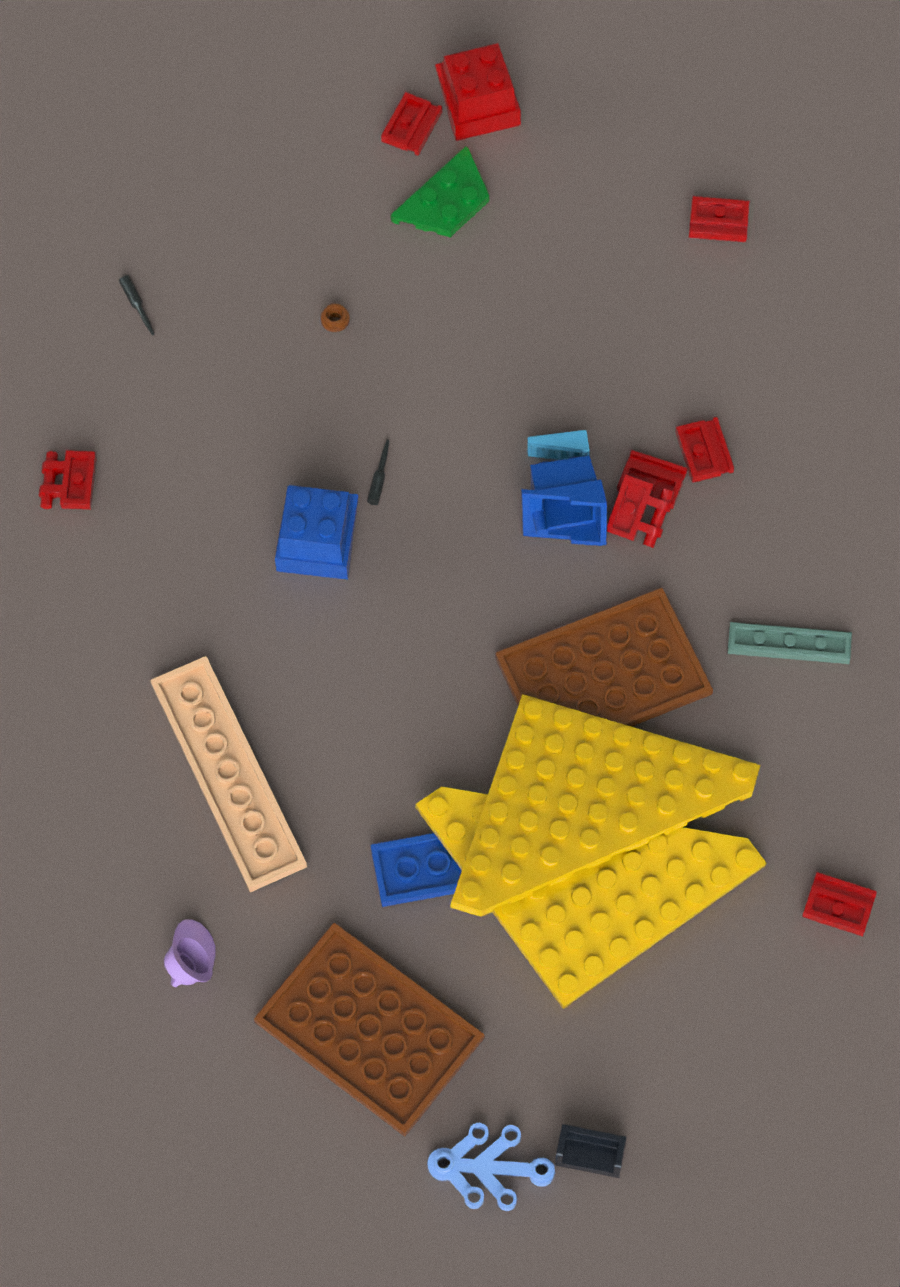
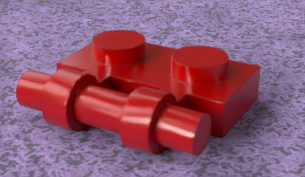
[39,450,97,510]
[607,474,674,548]

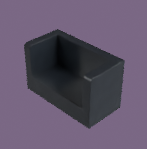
[555,1124,627,1178]

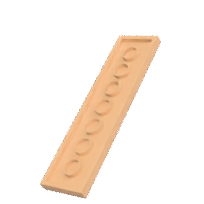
[150,656,307,892]

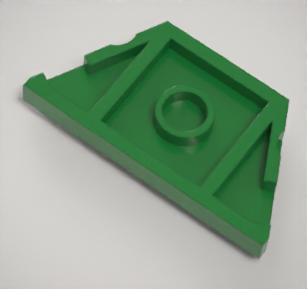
[391,146,489,237]

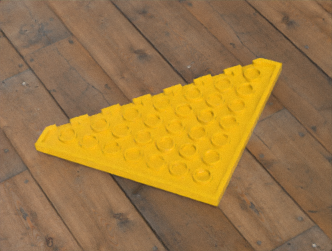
[450,694,761,917]
[415,786,767,1009]

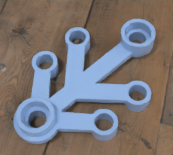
[427,1123,555,1211]

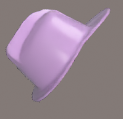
[164,920,215,987]

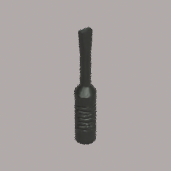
[119,276,155,336]
[367,440,389,505]

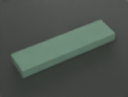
[728,622,852,664]

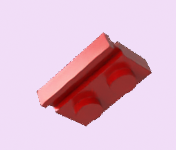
[381,92,442,156]
[689,196,750,242]
[675,417,734,483]
[617,450,688,509]
[802,872,877,937]

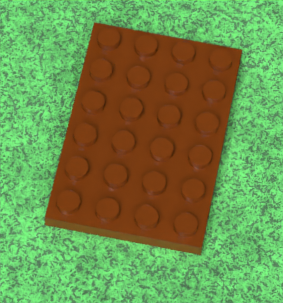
[495,588,713,727]
[254,923,485,1137]

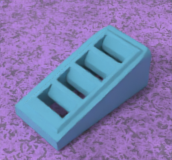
[527,430,590,460]

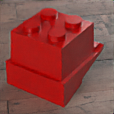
[435,43,521,141]

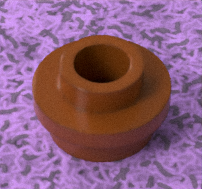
[321,304,350,332]

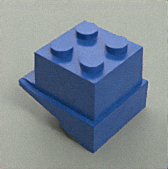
[521,455,607,546]
[275,485,358,580]

